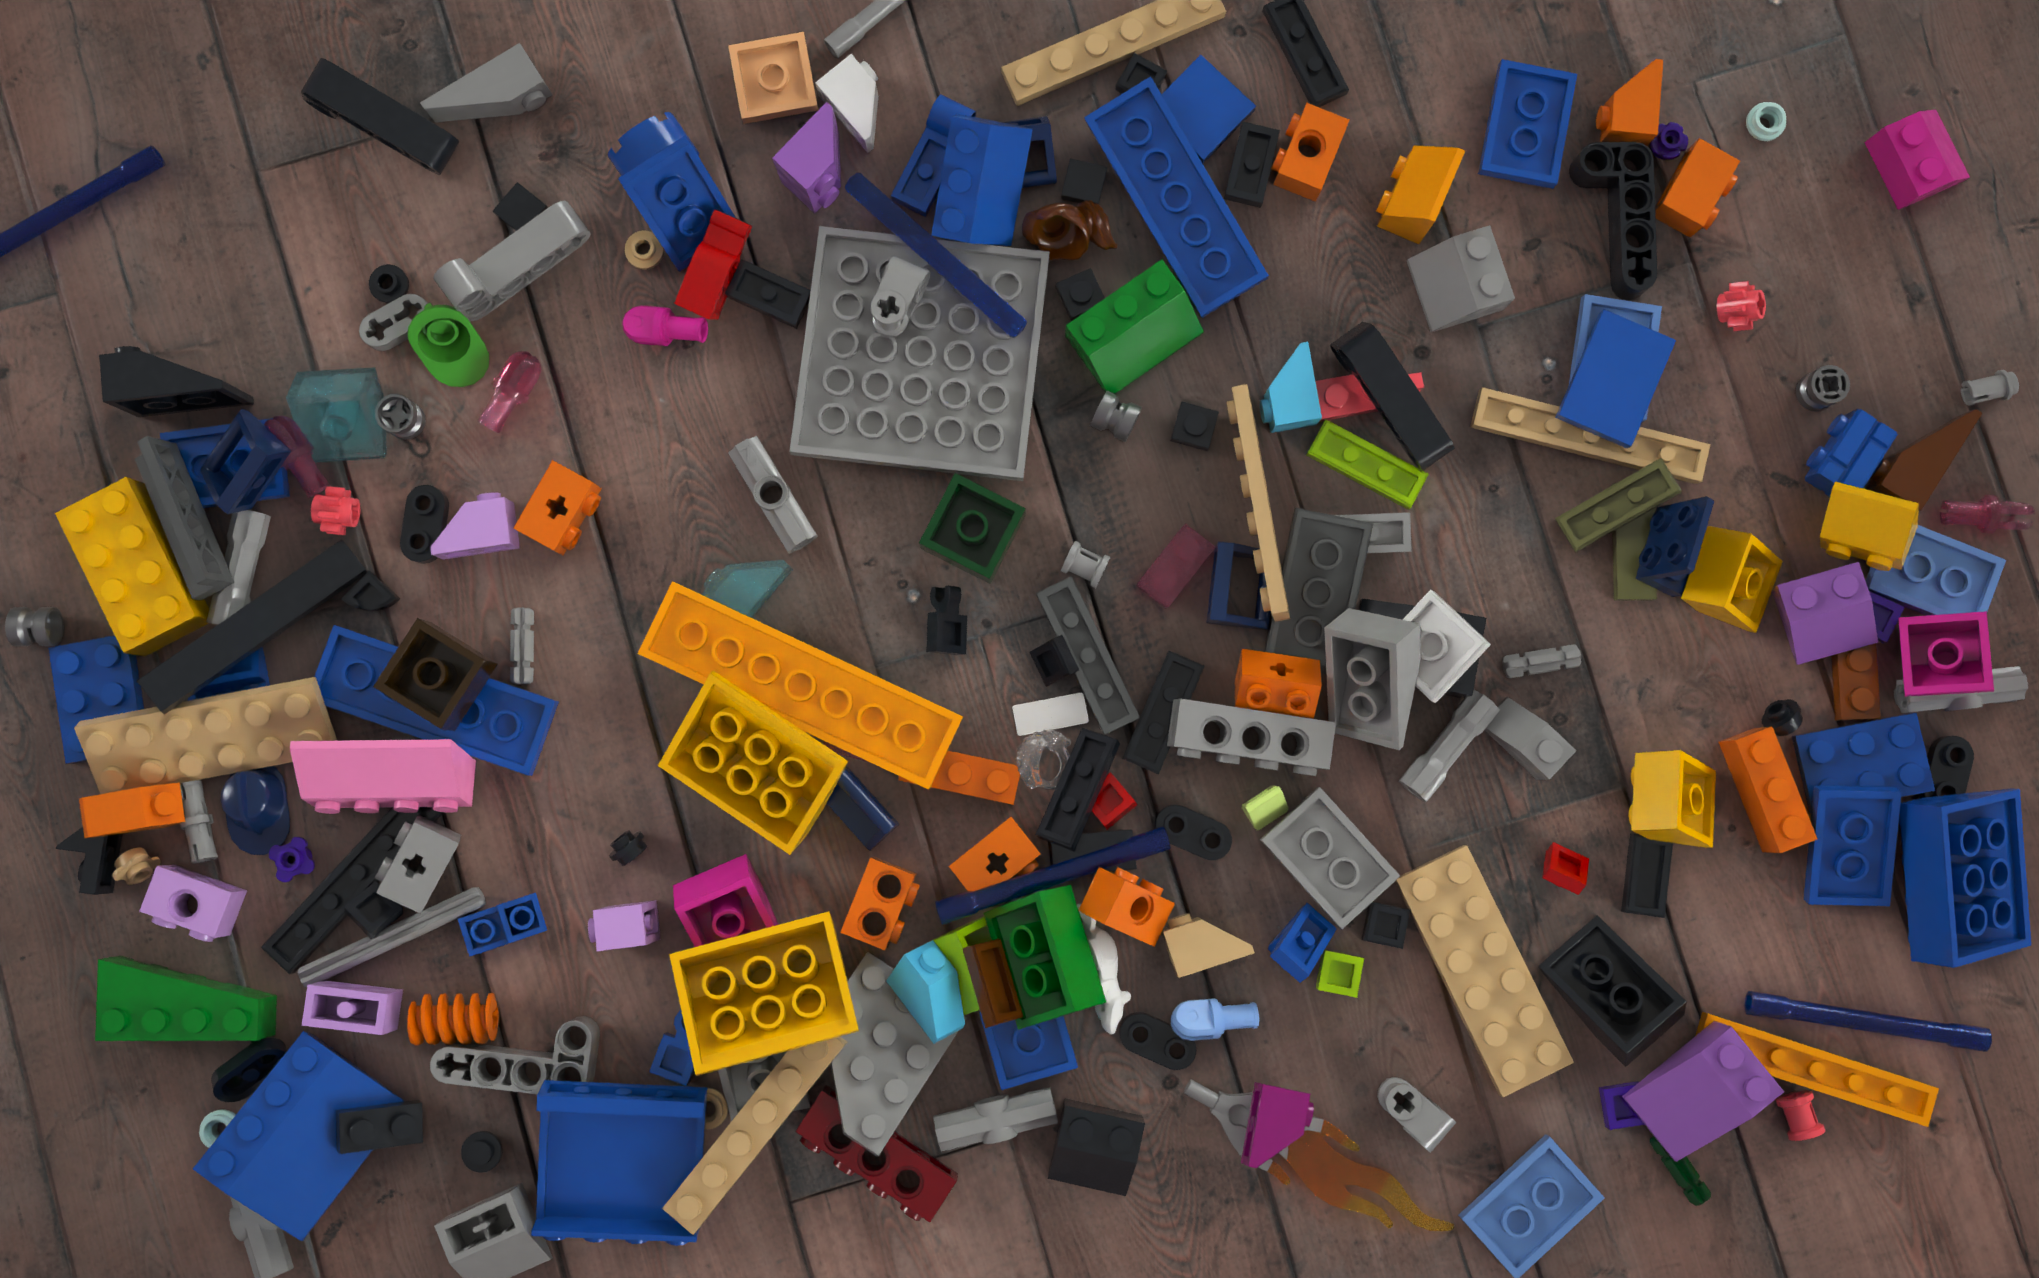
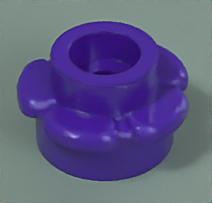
[1650,122,1688,160]

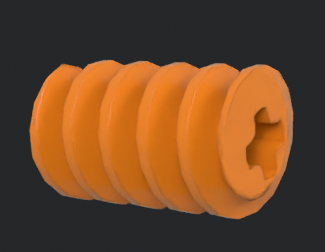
[407,993,499,1045]

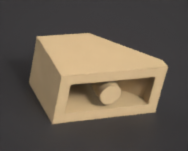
[1161,913,1255,978]

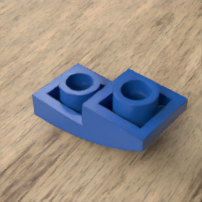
[458,893,548,957]

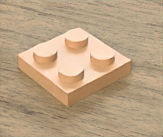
[728,32,819,124]

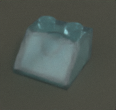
[286,367,387,463]

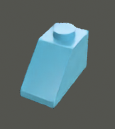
[1260,342,1322,433]
[886,940,965,1044]

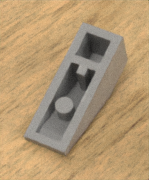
[420,43,553,122]

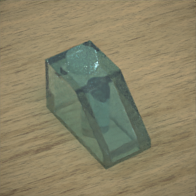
[701,560,793,618]

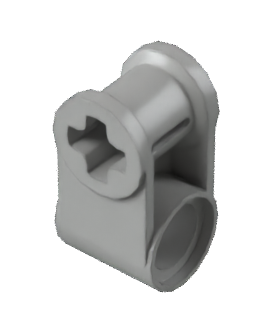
[870,256,931,337]
[1377,1077,1457,1153]

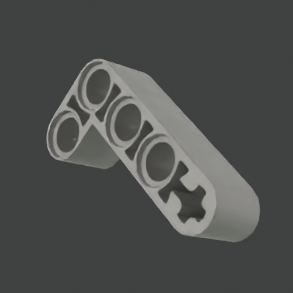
[433,201,591,322]
[430,1016,600,1094]

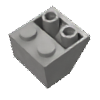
[434,1183,553,1278]

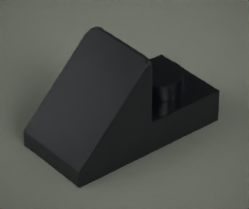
[56,827,123,895]

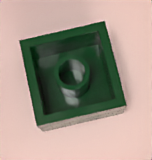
[919,473,1026,584]

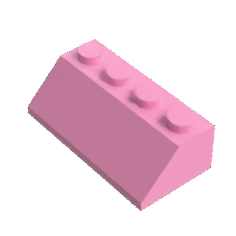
[290,739,476,814]

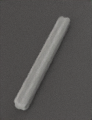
[298,887,486,987]

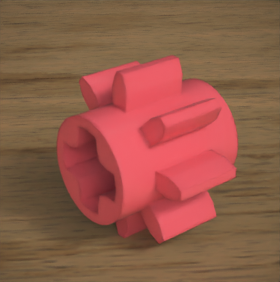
[1717,281,1766,331]
[311,486,360,536]

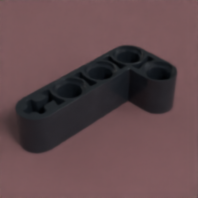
[301,58,459,175]
[1569,142,1657,301]
[1330,322,1455,472]

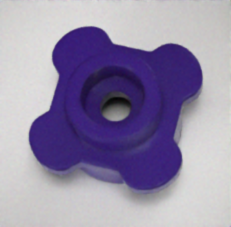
[269,837,315,882]

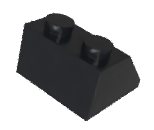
[1048,1098,1145,1196]

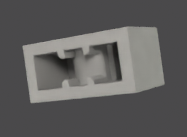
[375,814,462,914]

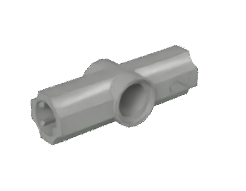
[728,436,818,554]
[1894,666,2028,713]
[933,1087,1058,1151]
[229,1197,294,1278]

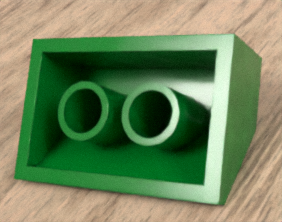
[1065,259,1204,394]
[984,885,1106,1030]

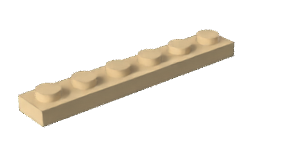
[1001,0,1226,106]
[1227,384,1290,622]
[1470,387,1711,484]
[662,1036,847,1235]

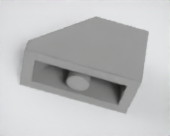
[1485,697,1577,780]

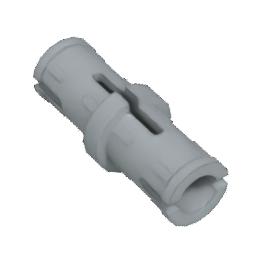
[180,780,218,864]

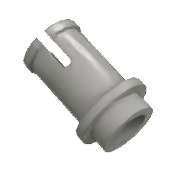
[1961,370,2019,406]

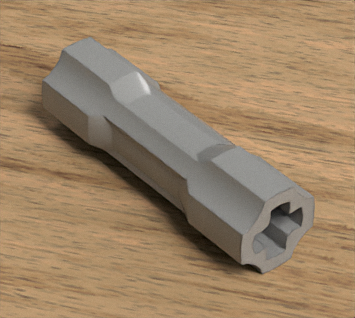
[206,510,271,625]
[1398,689,1500,803]

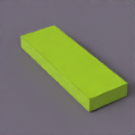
[1306,419,1429,510]

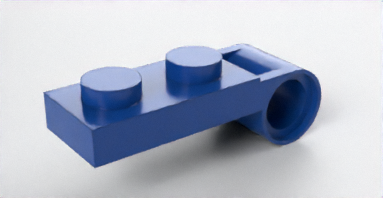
[891,94,976,217]

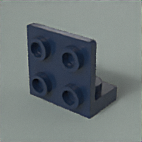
[1635,496,1714,597]

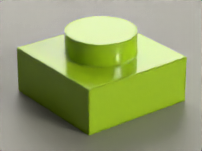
[1316,950,1364,998]

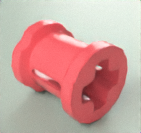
[1776,1090,1826,1141]

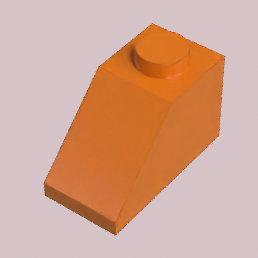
[1596,59,1663,146]
[79,782,185,838]

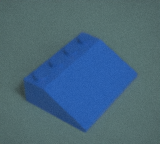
[1899,788,2031,968]
[193,1031,404,1241]

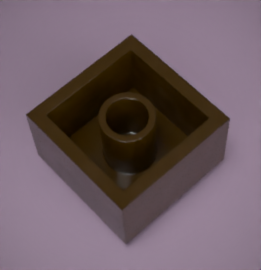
[373,618,498,731]

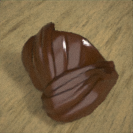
[1022,200,1117,261]

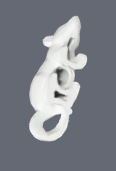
[1077,904,1131,1035]

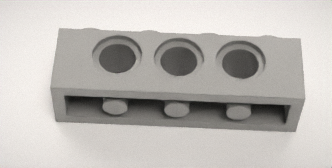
[1167,699,1336,776]

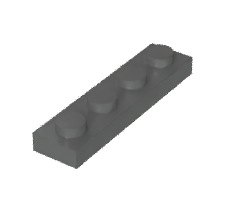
[1036,576,1140,735]

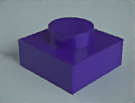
[1869,591,1905,644]
[1599,1081,1645,1130]

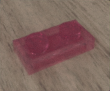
[1136,523,1216,610]

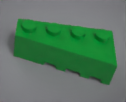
[95,956,277,1041]

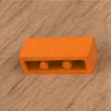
[1718,726,1818,853]

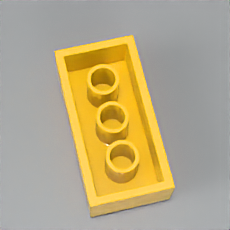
[55,477,209,657]

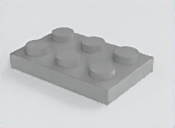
[1260,787,1400,929]

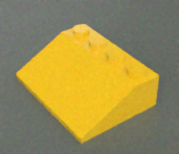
[658,671,848,855]
[669,911,859,1076]

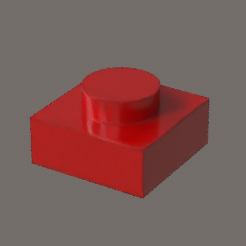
[1092,772,1138,830]
[1542,842,1589,895]

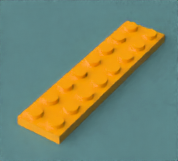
[637,581,963,790]

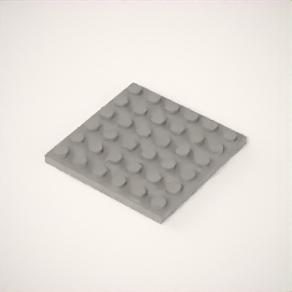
[789,226,1050,481]

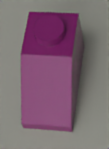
[1241,1082,1314,1168]

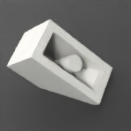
[815,54,879,153]

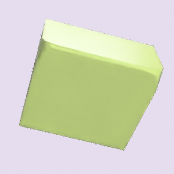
[1241,785,1288,830]

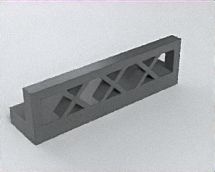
[135,436,234,600]

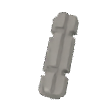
[510,607,534,685]
[1502,644,1581,678]

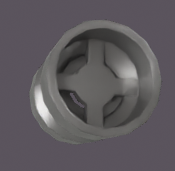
[1796,365,1850,411]
[1090,391,1142,442]
[375,394,426,440]
[5,607,64,646]

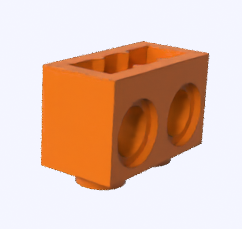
[840,857,920,950]

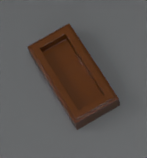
[963,938,1023,1028]

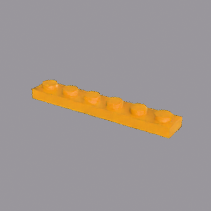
[1695,1012,1939,1127]

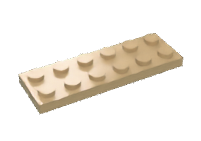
[74,677,337,794]
[1395,845,1574,1097]

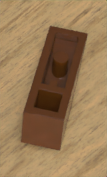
[1866,409,1982,511]

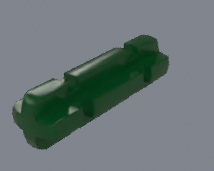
[1650,1136,1711,1206]

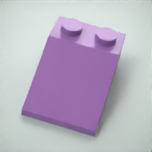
[1622,1021,1784,1162]

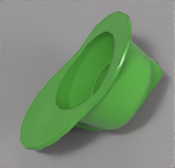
[407,302,489,387]

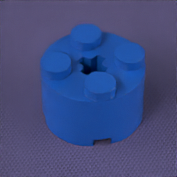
[608,112,700,176]

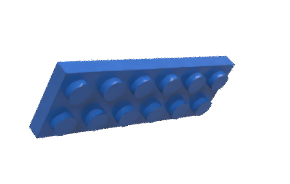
[1084,76,1269,318]
[314,625,559,776]

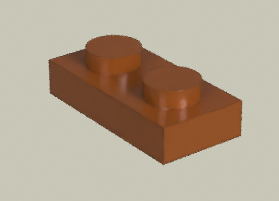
[1831,644,1881,721]

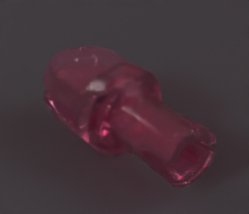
[477,351,541,433]
[264,415,331,499]
[1940,495,2035,534]

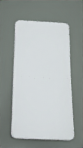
[1012,692,1089,736]

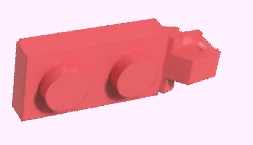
[1315,372,1424,422]

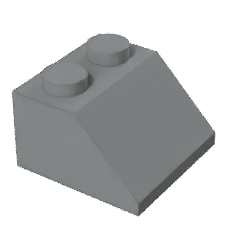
[1407,225,1515,333]

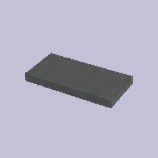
[1264,508,1374,675]

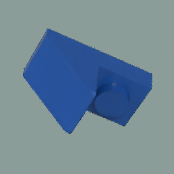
[1268,903,1337,983]

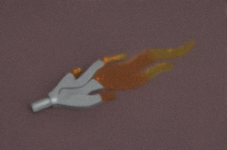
[1184,1079,1454,1231]

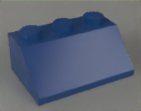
[931,114,1033,246]

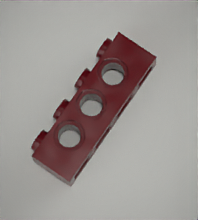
[795,1085,958,1223]

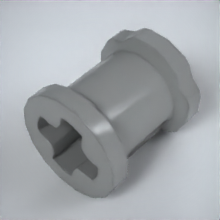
[1061,541,1110,589]

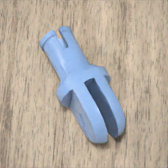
[1170,998,1259,1041]

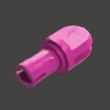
[622,305,708,346]

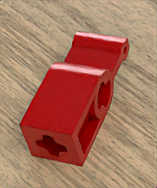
[674,209,753,320]

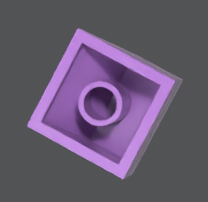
[772,102,841,213]
[1772,562,1878,665]

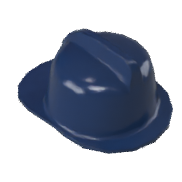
[220,766,290,855]

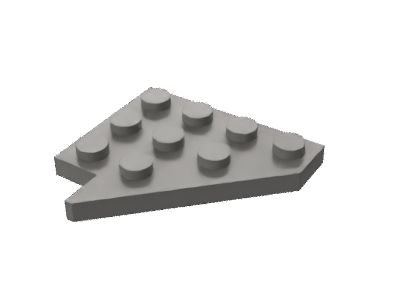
[830,952,966,1157]

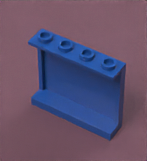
[531,1080,708,1246]

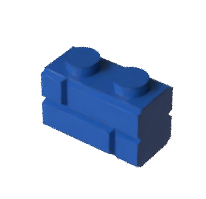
[1804,409,1898,497]

